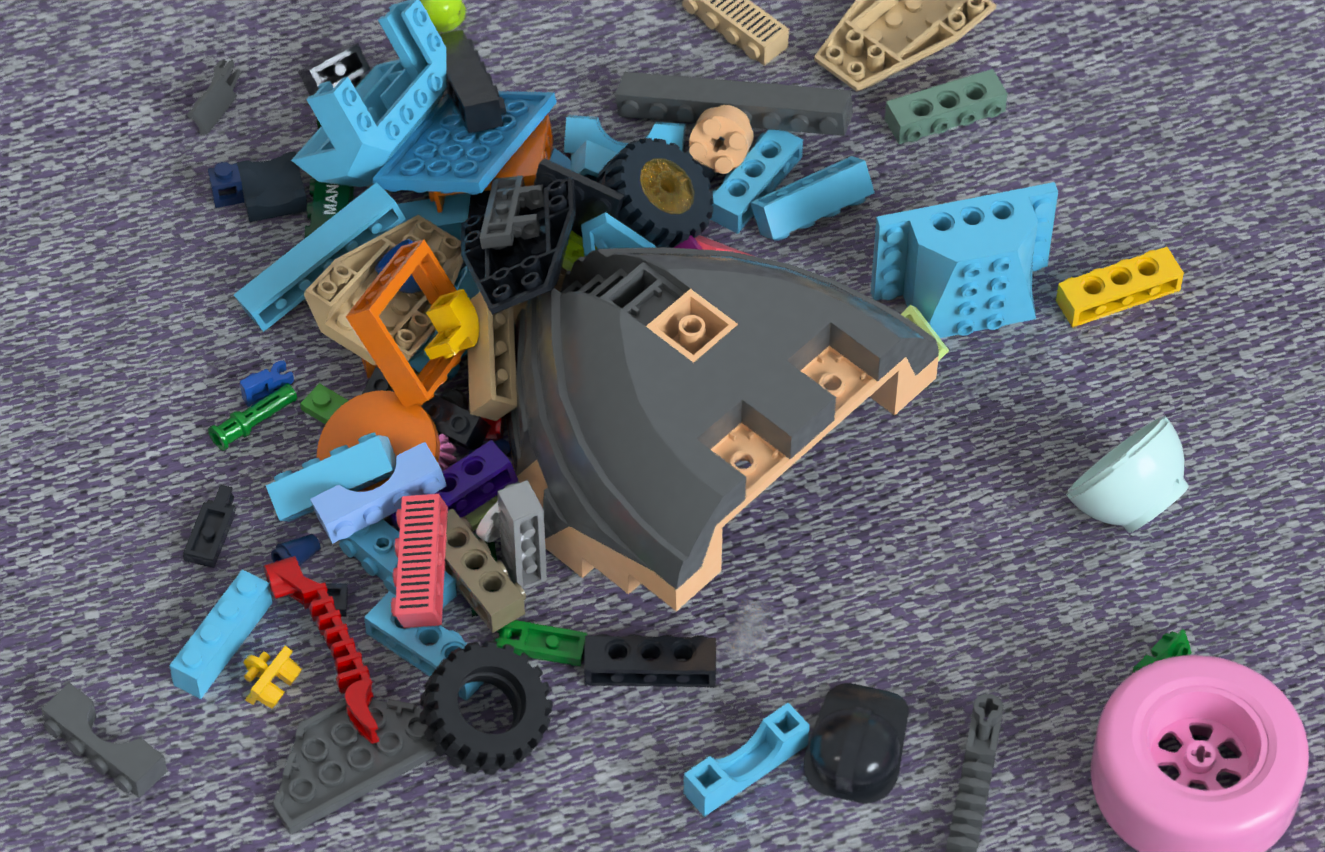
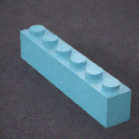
[234,182,406,332]

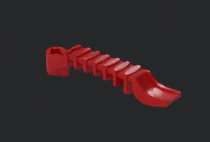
[263,556,380,744]

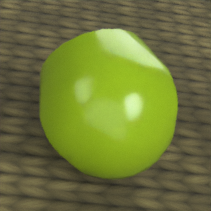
[420,0,466,32]

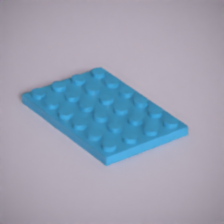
[372,91,557,195]

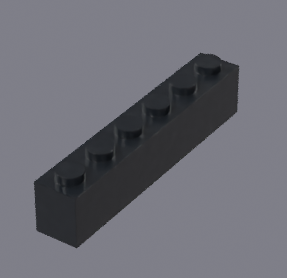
[439,29,506,134]

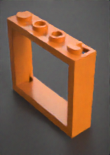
[345,239,467,407]

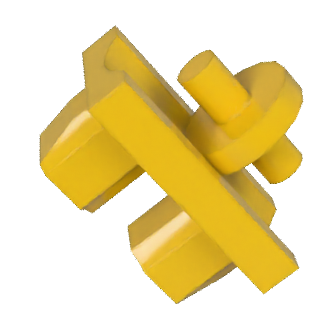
[244,646,302,709]

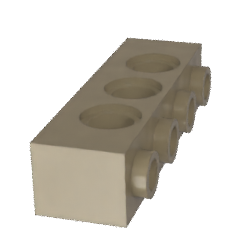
[445,508,526,633]

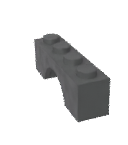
[41,682,168,798]

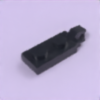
[183,485,236,568]

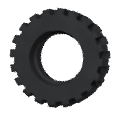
[419,641,552,775]

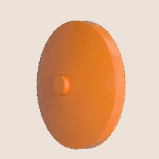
[317,390,440,492]

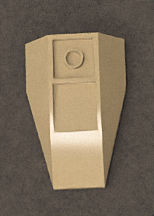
[814,0,996,92]
[304,215,463,365]

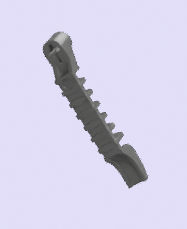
[946,694,1004,852]

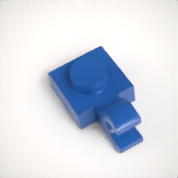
[239,360,294,407]

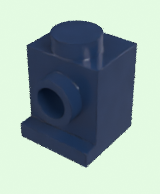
[208,162,245,208]

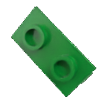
[1131,629,1192,675]

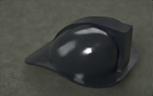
[804,683,909,804]

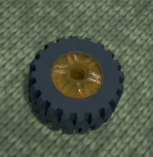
[597,138,713,248]

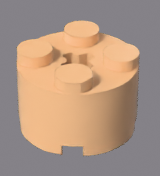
[689,105,754,174]

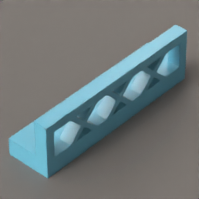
[581,212,657,256]

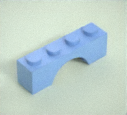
[310,442,447,544]

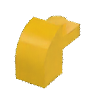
[424,289,480,360]

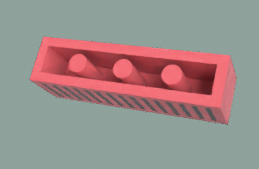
[391,494,448,628]

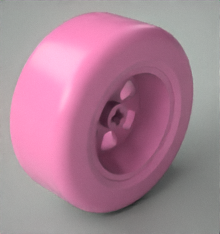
[1091,655,1309,852]

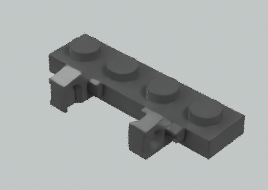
[480,176,545,250]

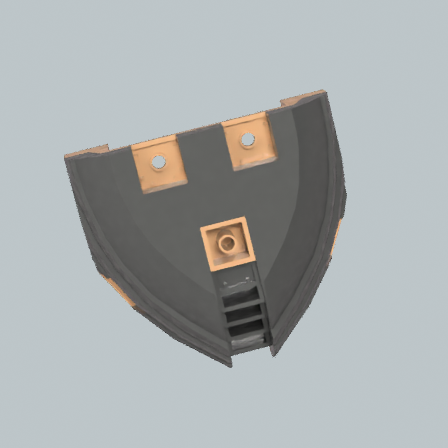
[506,247,939,611]

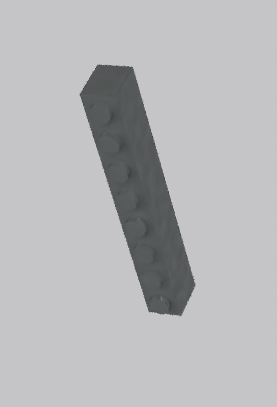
[615,72,853,136]

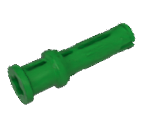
[208,383,297,451]

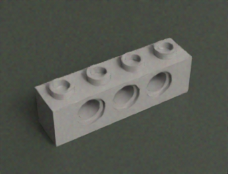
[498,480,547,589]

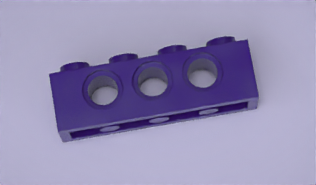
[389,440,519,533]

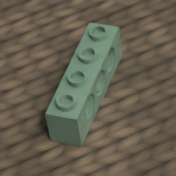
[885,69,1008,144]

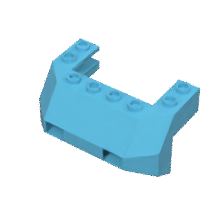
[291,0,447,187]

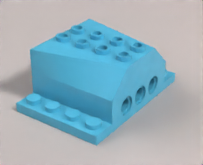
[870,182,1058,338]

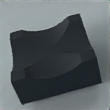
[237,151,307,222]

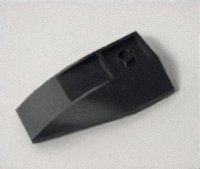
[461,176,576,315]

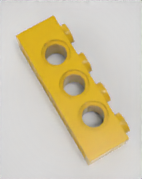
[1056,247,1184,328]

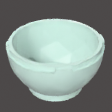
[1066,416,1189,533]

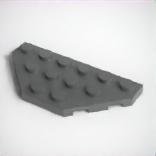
[273,699,438,835]

